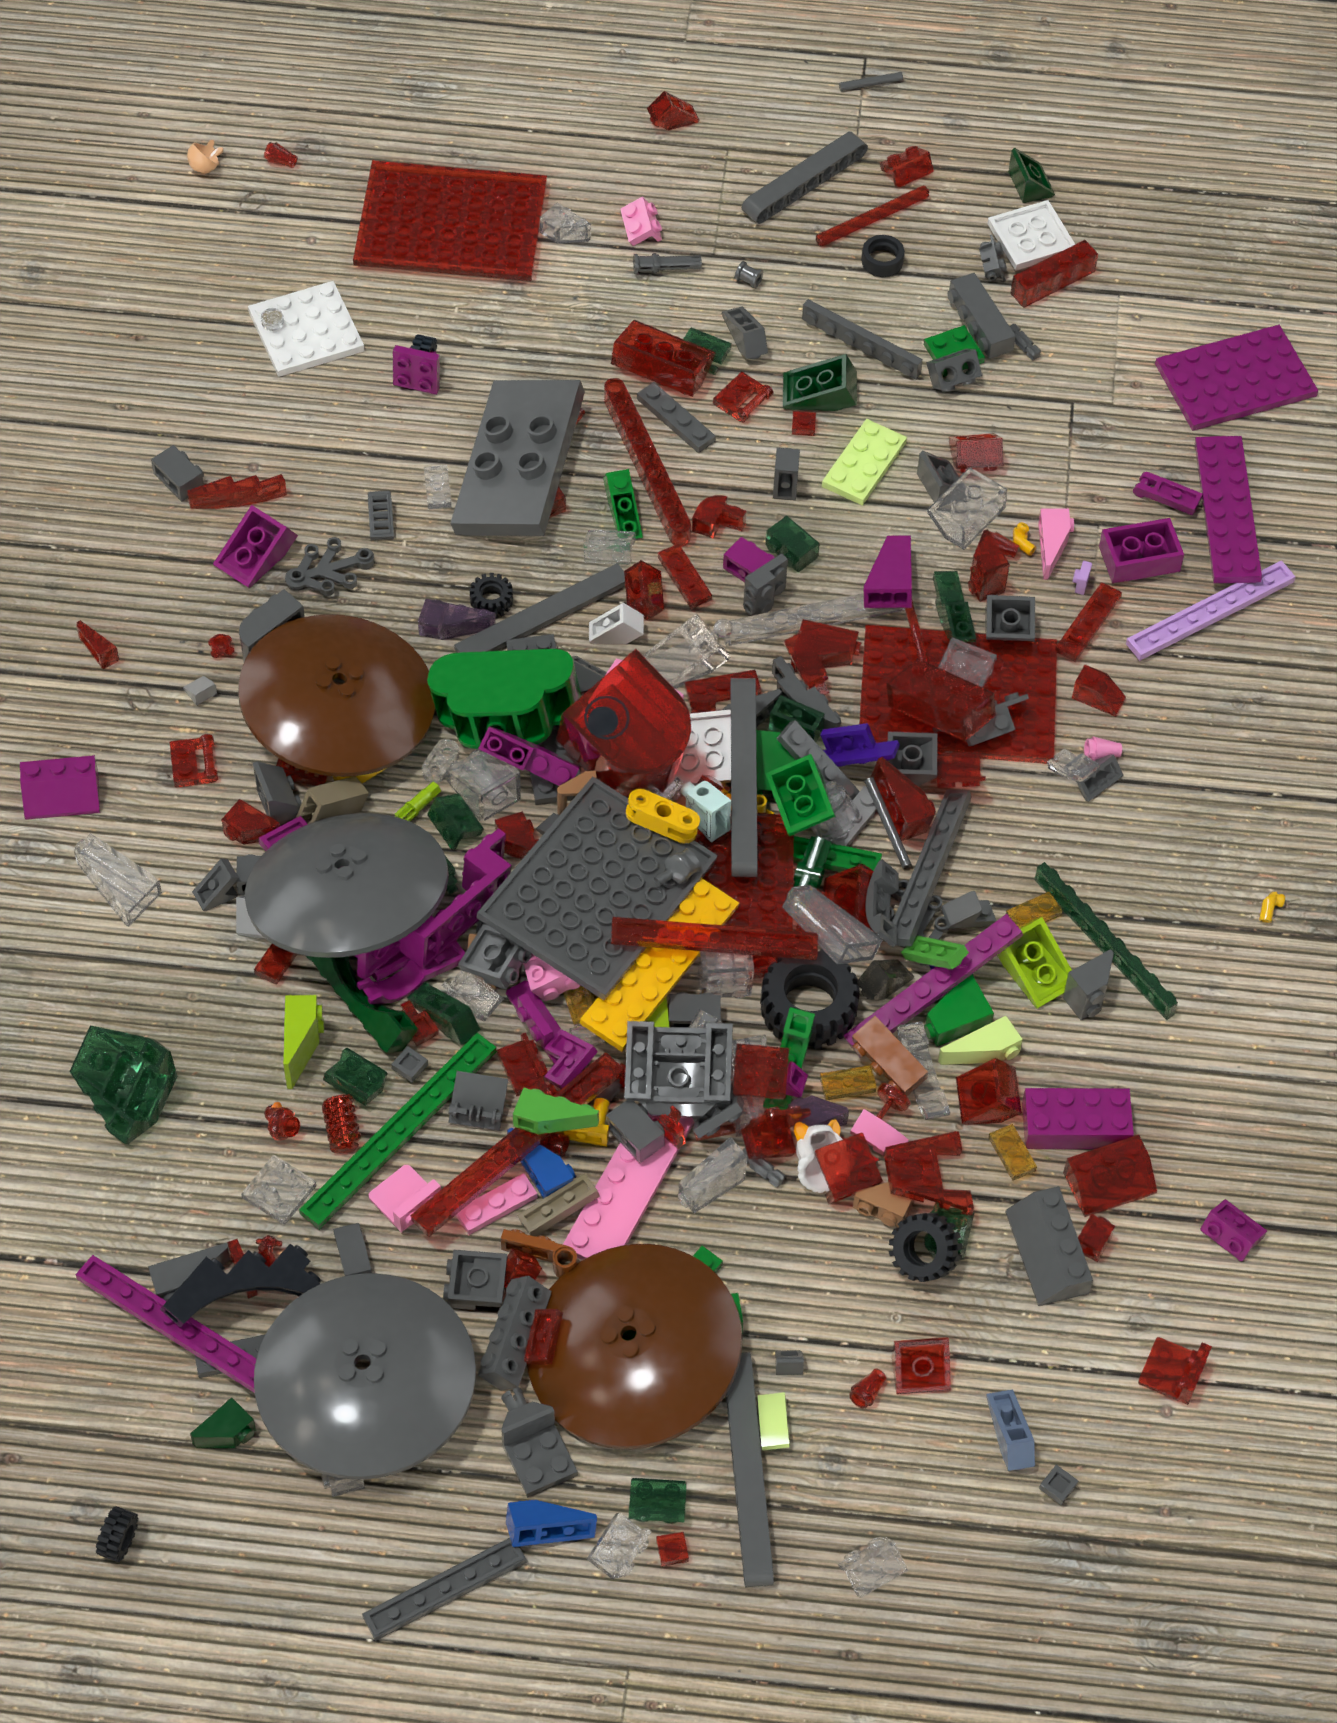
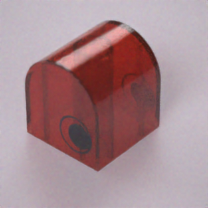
[556,649,691,798]

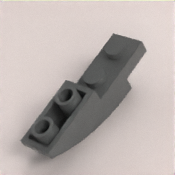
[772,656,841,732]

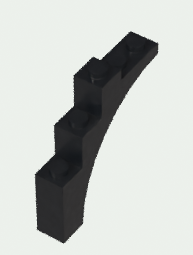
[160,1243,322,1327]

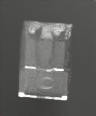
[446,750,521,824]

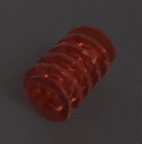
[322,1094,361,1154]

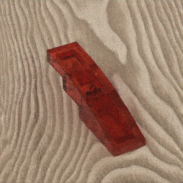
[187,474,287,509]

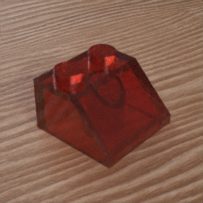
[948,433,1004,473]
[968,529,1010,602]
[956,1058,1022,1125]

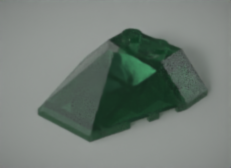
[69,1025,178,1144]

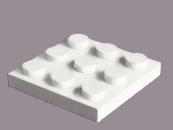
[987,200,1077,271]
[663,710,731,789]

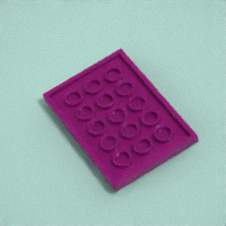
[1155,324,1319,431]

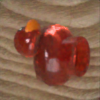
[264,1102,300,1140]

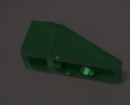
[406,982,481,1045]

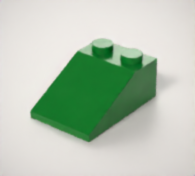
[765,754,836,836]

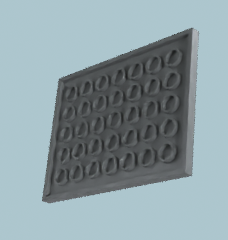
[477,776,718,1000]

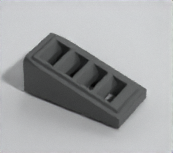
[368,491,394,540]

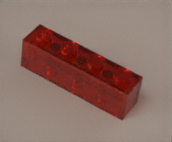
[1010,240,1098,308]

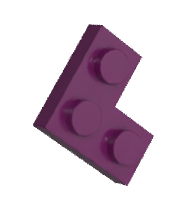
[544,1029,598,1091]

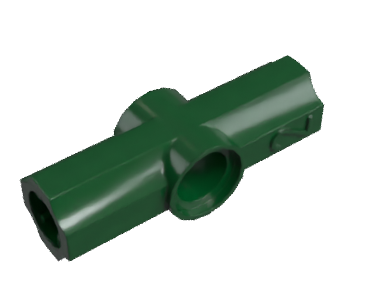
[786,836,832,914]

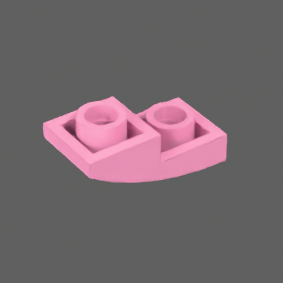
[850,1109,909,1163]

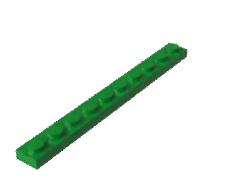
[299,1033,497,1230]

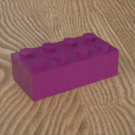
[1022,1088,1134,1150]

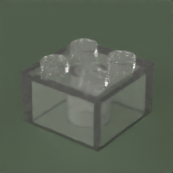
[698,943,754,998]

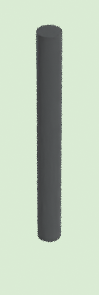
[864,777,912,869]

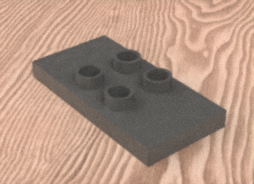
[450,380,585,536]

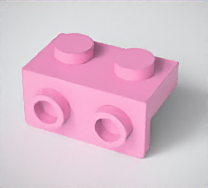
[620,197,662,246]

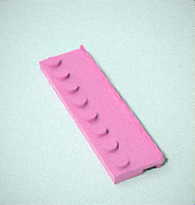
[563,1113,695,1260]

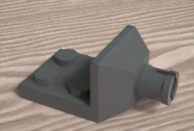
[501,1387,578,1498]

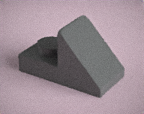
[192,858,239,911]
[941,891,997,929]

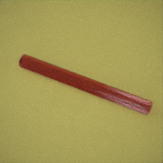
[815,185,930,247]

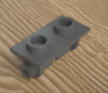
[979,234,1007,282]

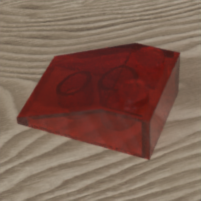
[871,757,936,841]

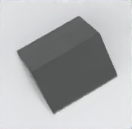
[917,450,970,508]

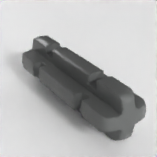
[1010,323,1041,360]
[739,1146,785,1187]

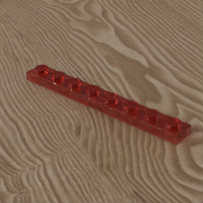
[611,917,818,960]

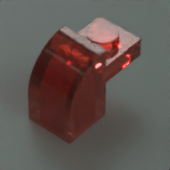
[692,495,746,539]

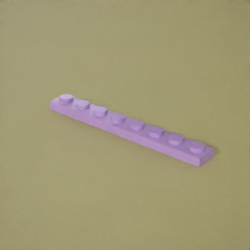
[1126,560,1295,661]

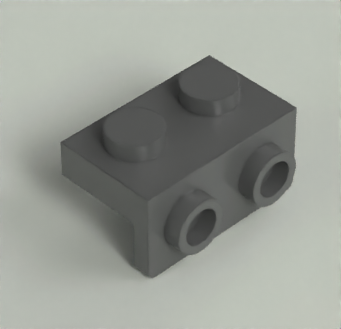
[692,1083,744,1138]

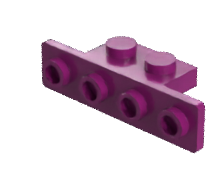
[506,980,561,1064]

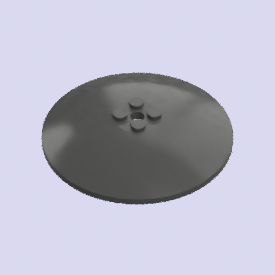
[245,813,448,958]
[254,1273,476,1479]

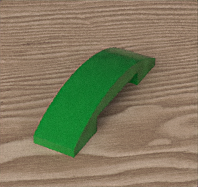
[763,1007,815,1114]

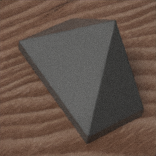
[572,656,607,692]
[1076,754,1124,802]

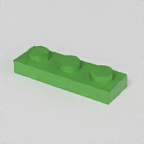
[901,936,969,969]

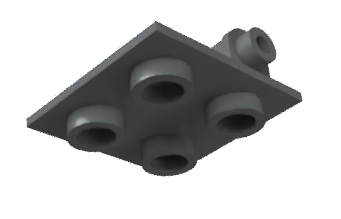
[448,1071,509,1131]

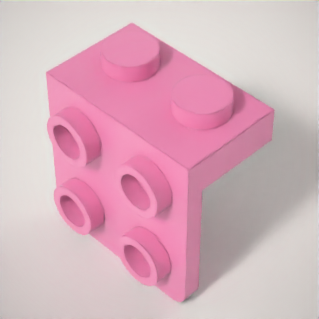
[523,953,580,1002]
[369,1165,442,1233]

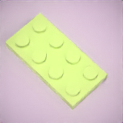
[822,419,907,506]

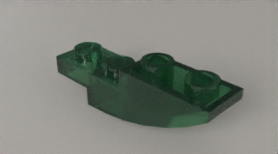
[933,571,976,643]

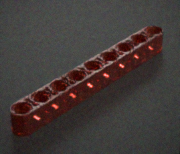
[604,378,691,547]

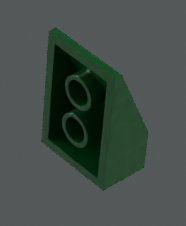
[783,354,857,411]

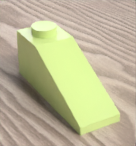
[938,1016,1023,1065]

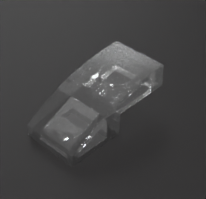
[1047,748,1100,781]

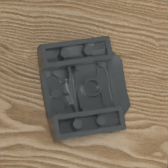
[624,1021,733,1117]

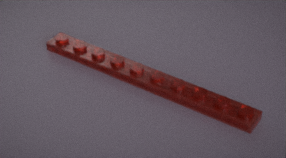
[410,1052,624,1237]

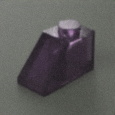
[787,1095,849,1130]

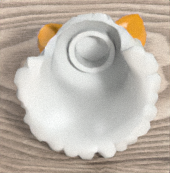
[794,1120,856,1193]

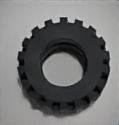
[889,1213,962,1282]

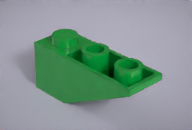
[603,469,643,542]

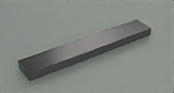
[362,1538,526,1641]

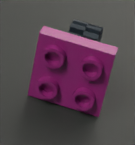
[393,334,440,395]

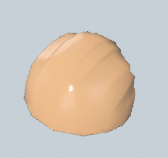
[187,140,223,174]

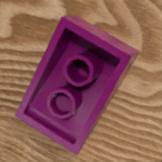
[213,505,298,588]

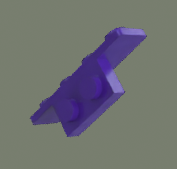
[820,723,900,767]

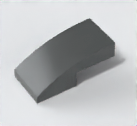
[333,1223,372,1276]

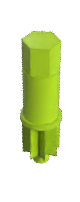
[394,781,441,821]

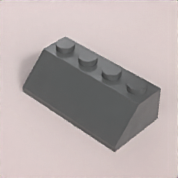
[1005,1186,1093,1306]

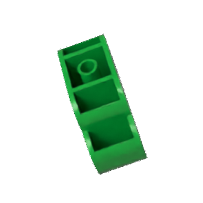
[427,649,582,749]

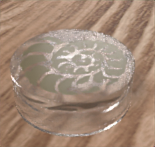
[261,308,284,331]

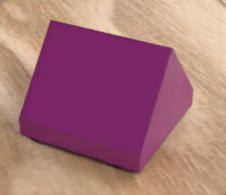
[779,1061,808,1098]

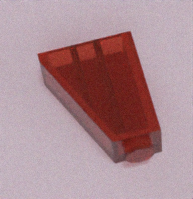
[791,619,862,672]

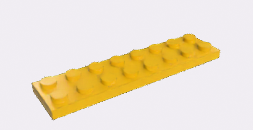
[579,878,739,1052]

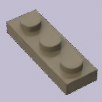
[517,1173,600,1237]

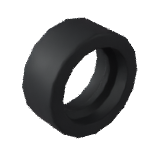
[861,234,905,278]

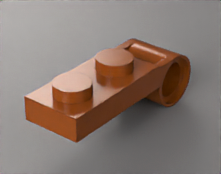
[501,1229,577,1278]

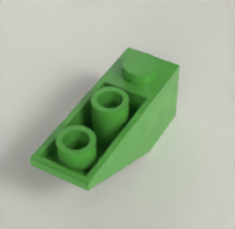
[513,1088,599,1134]

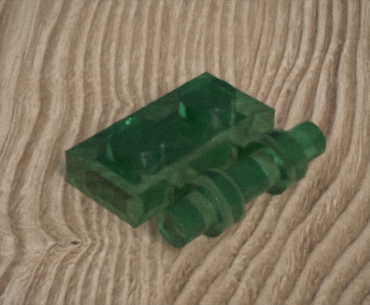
[674,327,732,375]

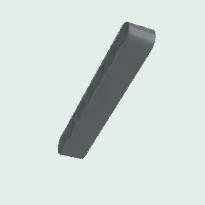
[741,132,868,224]

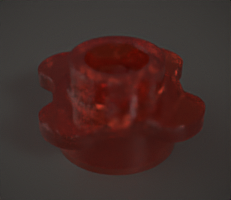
[208,634,234,658]

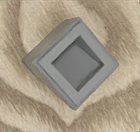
[183,676,217,706]

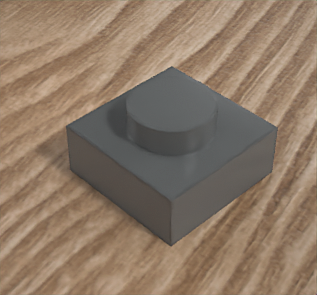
[391,1046,428,1083]
[1039,1464,1079,1505]

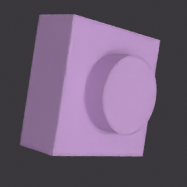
[1072,561,1092,595]

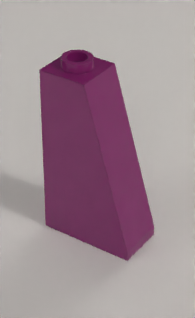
[864,535,912,608]

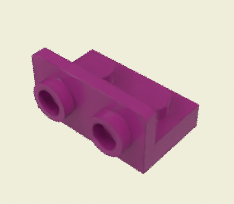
[1200,1199,1268,1261]

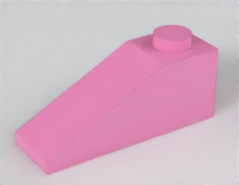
[1038,509,1074,580]

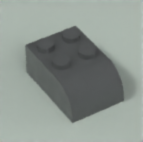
[239,589,305,662]

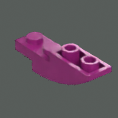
[478,726,580,786]

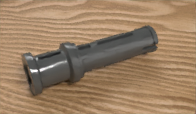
[633,253,702,274]

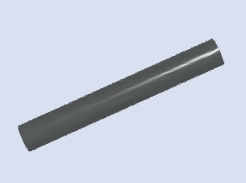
[839,72,903,91]

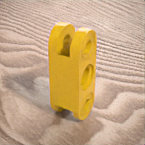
[625,789,700,844]

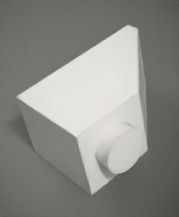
[589,603,644,644]

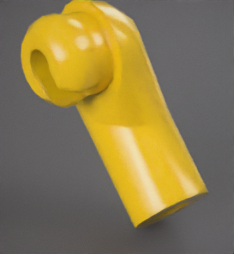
[1013,522,1037,556]
[1259,892,1285,923]

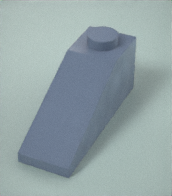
[986,1389,1035,1471]

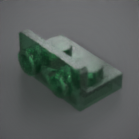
[427,793,484,849]

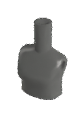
[654,848,701,886]

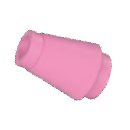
[1084,736,1122,761]

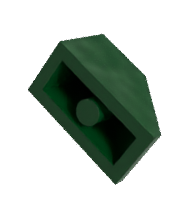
[190,1397,256,1448]

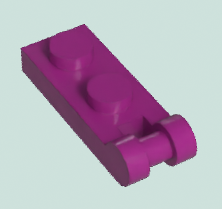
[1133,471,1203,516]

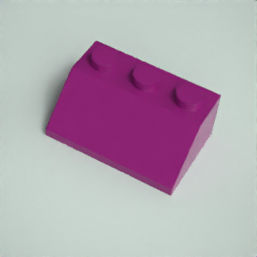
[20,755,100,820]

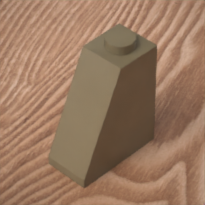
[296,776,369,824]

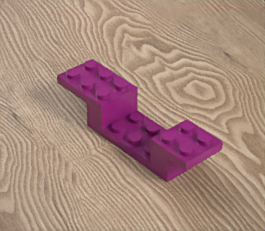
[357,828,512,979]

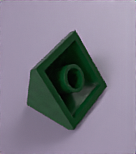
[1008,148,1055,203]

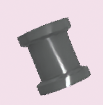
[734,261,764,288]

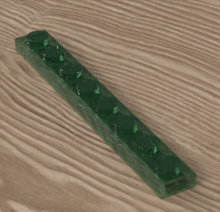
[1034,862,1178,1020]

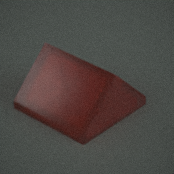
[891,1337,951,1394]

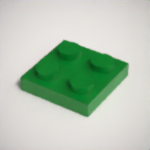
[923,325,985,377]

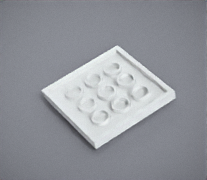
[248,281,365,377]

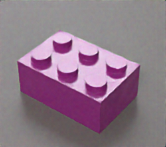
[1099,518,1184,584]

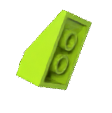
[997,917,1072,1009]
[283,995,324,1089]

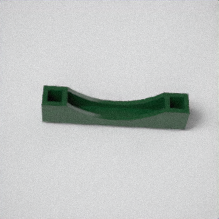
[306,956,418,1053]

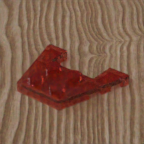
[884,1131,974,1215]

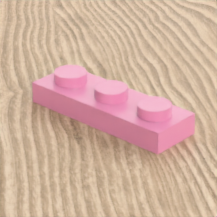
[455,1173,538,1235]

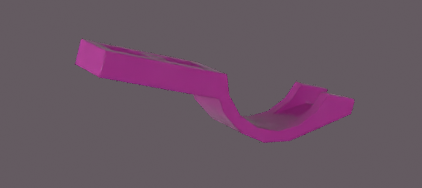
[357,941,465,1005]

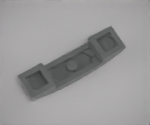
[866,859,899,947]

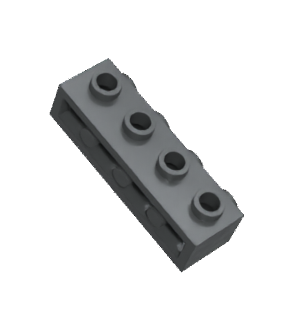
[947,272,1016,359]
[478,1276,552,1391]

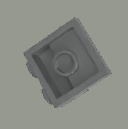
[743,553,788,618]
[458,924,531,989]
[443,1250,507,1310]

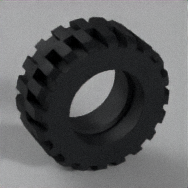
[760,948,860,1049]

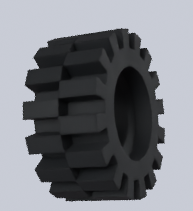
[470,573,513,619]
[96,1506,139,1562]

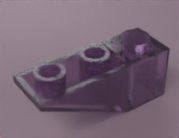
[418,599,496,640]

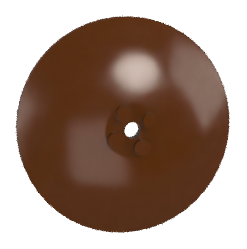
[238,614,435,777]
[527,1244,743,1449]

